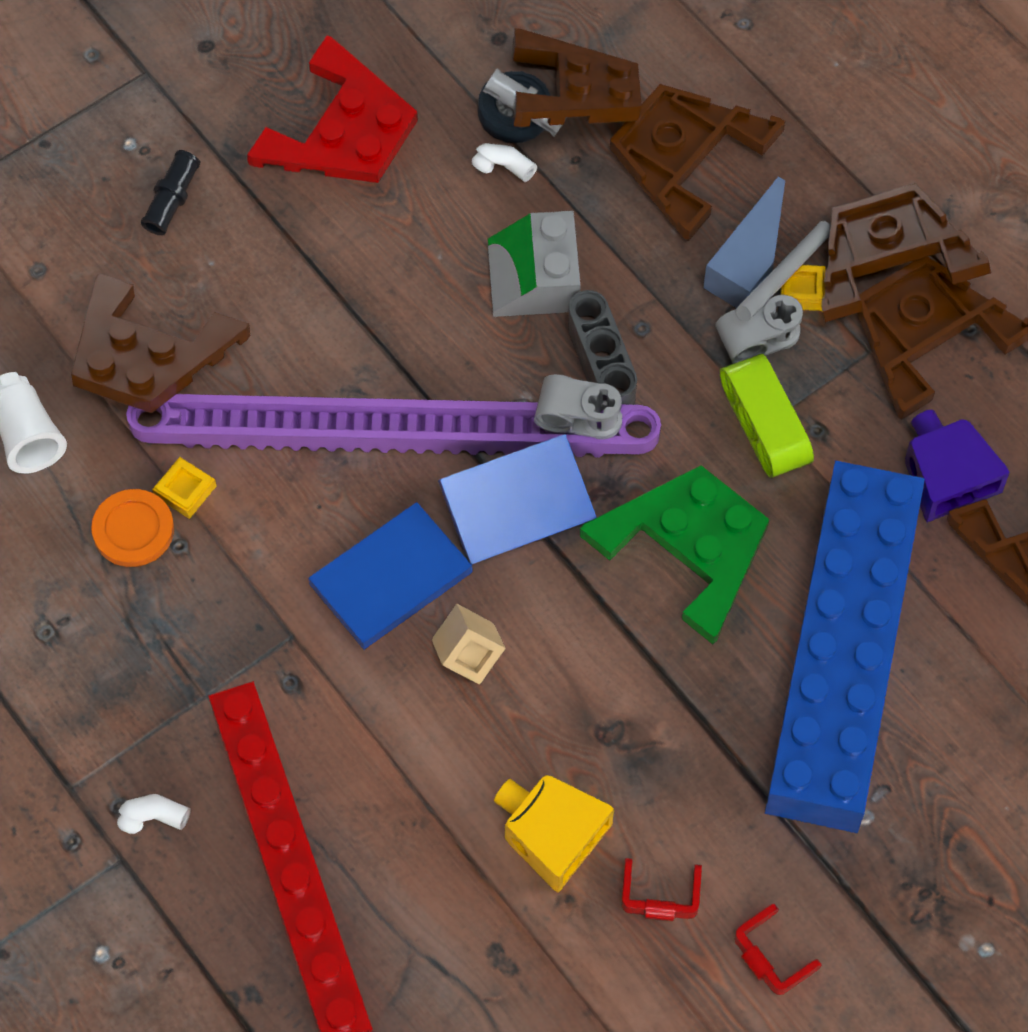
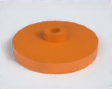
[91,489,174,567]

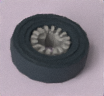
[478,71,551,143]

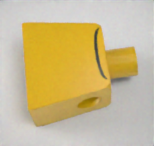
[494,775,614,893]

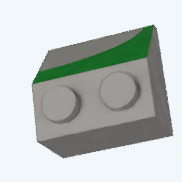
[488,211,580,317]

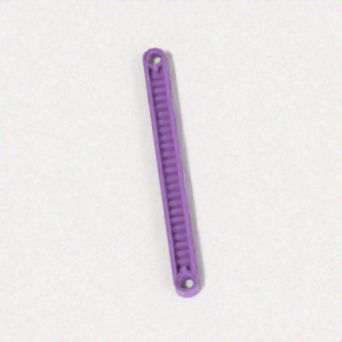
[126,394,661,458]

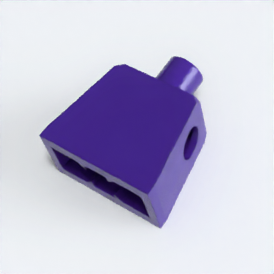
[905,410,1010,523]

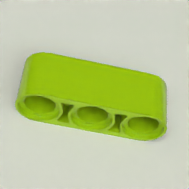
[720,354,814,478]

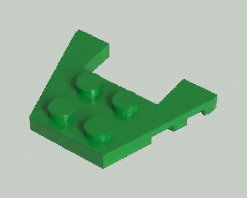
[580,465,770,645]

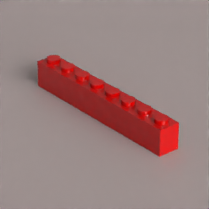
[209,681,373,1032]

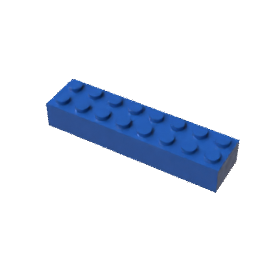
[764,460,925,834]

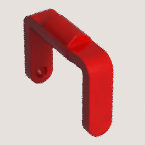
[622,858,702,921]
[735,904,822,995]

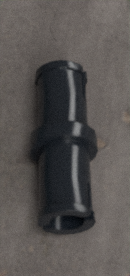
[141,150,201,236]

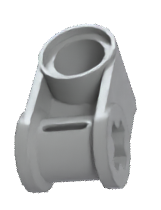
[715,295,803,364]
[534,374,622,439]

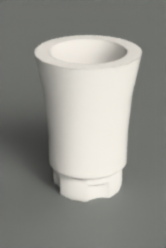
[0,372,67,474]

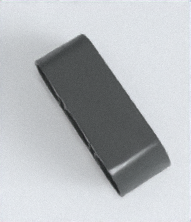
[568,290,637,405]

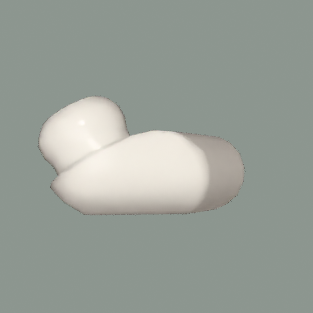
[472,143,537,182]
[117,794,191,834]

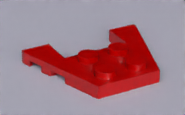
[247,35,418,183]

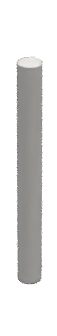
[735,221,831,321]

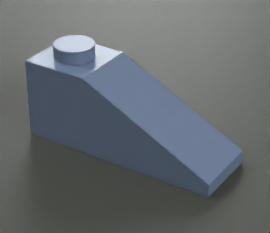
[703,177,785,308]

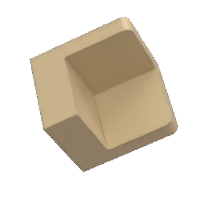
[432,604,506,685]

